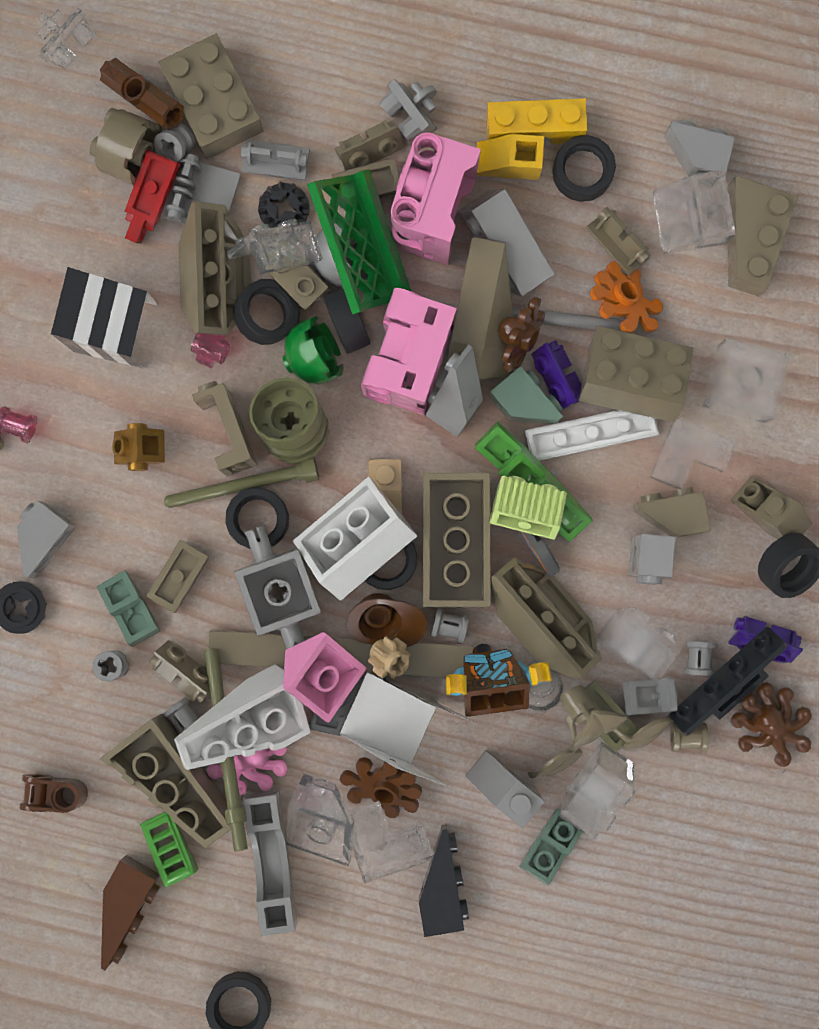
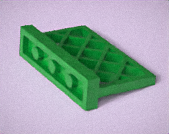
[307,169,412,314]

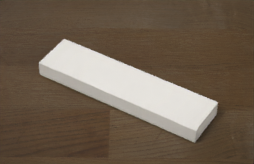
[524,410,659,461]

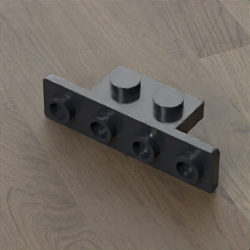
[669,627,787,736]

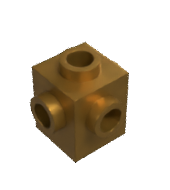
[112,423,165,471]

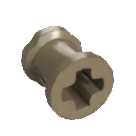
[670,722,708,753]

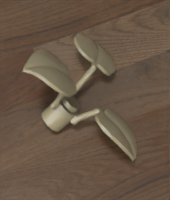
[528,685,673,778]

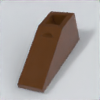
[101,855,161,971]

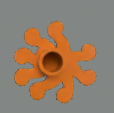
[590,261,663,333]

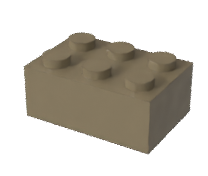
[158,33,264,160]
[579,326,694,423]

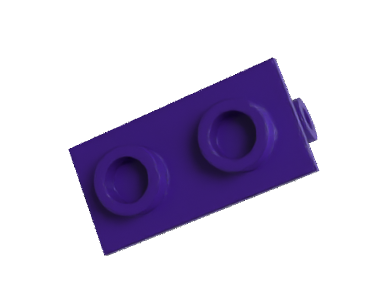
[531,340,582,411]
[728,616,803,663]

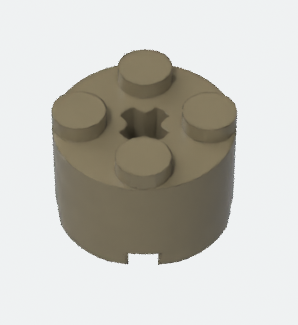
[90,108,163,185]

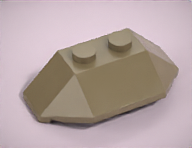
[179,201,251,336]
[491,557,602,680]

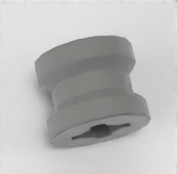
[154,123,195,162]

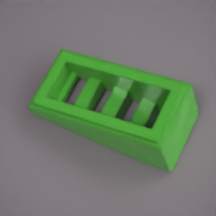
[140,812,199,888]

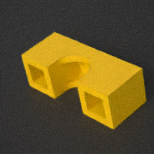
[485,98,587,144]

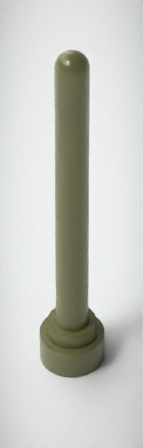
[164,457,319,508]

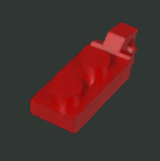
[124,150,180,244]

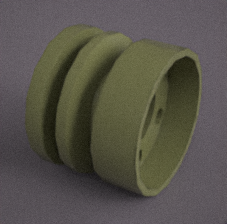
[249,377,330,464]

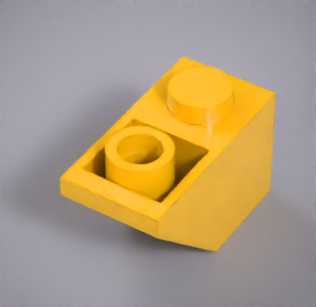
[476,134,544,180]

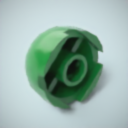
[283,316,344,385]

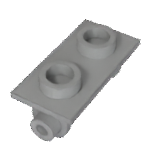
[241,140,310,181]

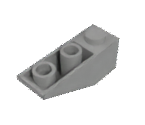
[426,344,483,437]

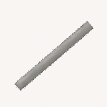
[513,307,623,331]

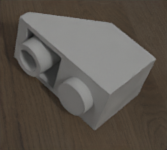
[665,120,735,184]

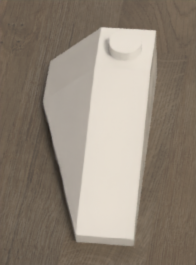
[174,664,311,770]

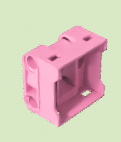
[391,132,481,265]
[361,288,457,415]

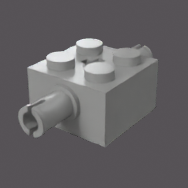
[234,525,321,649]

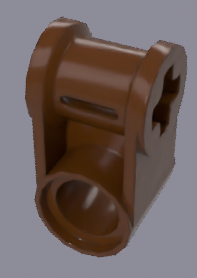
[19,774,88,813]

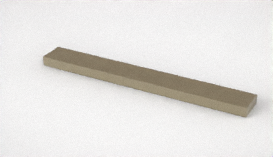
[208,630,473,678]

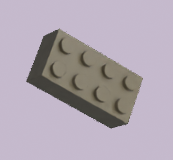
[423,473,491,607]

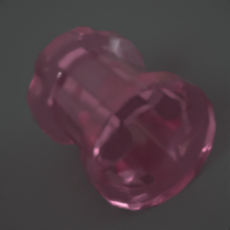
[0,406,37,444]

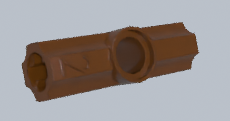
[100,57,184,130]

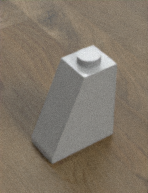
[466,750,545,828]

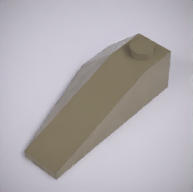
[447,236,513,379]

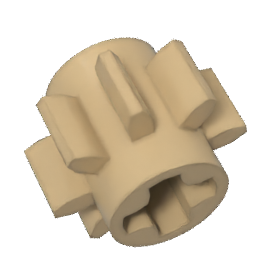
[368,637,411,679]

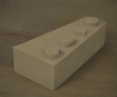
[100,713,231,849]

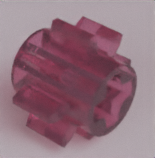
[191,334,231,368]

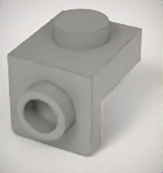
[623,677,678,716]

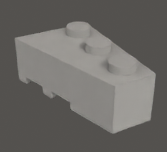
[458,189,555,296]

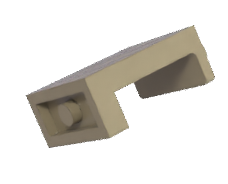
[192,381,258,476]

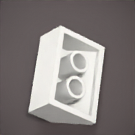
[293,477,417,601]

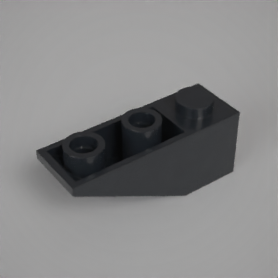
[419,824,469,937]

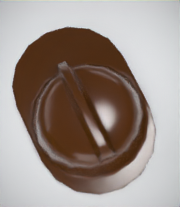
[347,593,427,647]

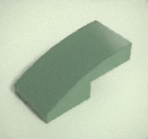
[96,570,161,647]

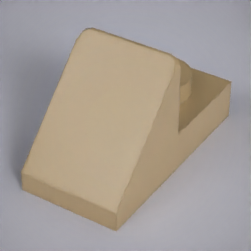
[368,459,402,514]

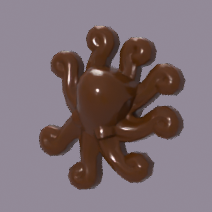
[498,297,546,372]
[730,682,812,767]
[340,757,422,818]

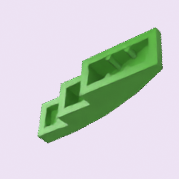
[475,422,593,542]

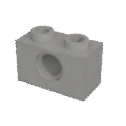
[628,534,676,585]

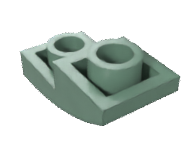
[519,808,586,885]

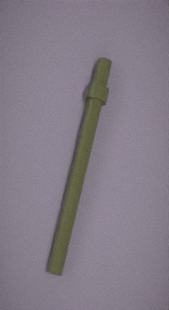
[204,648,248,852]

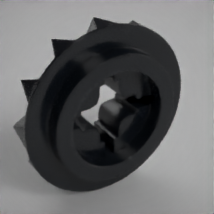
[258,181,310,234]
[0,581,47,634]

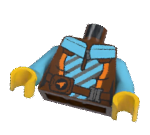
[446,644,552,717]

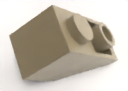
[731,476,813,539]
[633,487,711,537]

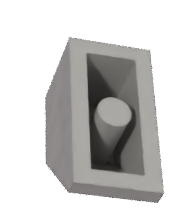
[17,501,77,578]

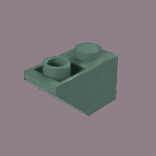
[489,366,563,424]

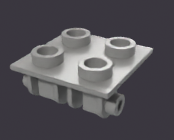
[161,154,241,224]

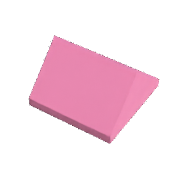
[283,632,367,723]

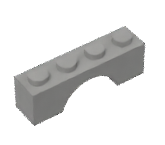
[242,790,298,936]

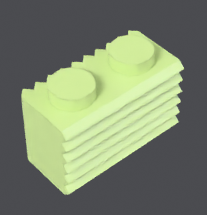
[489,476,567,540]

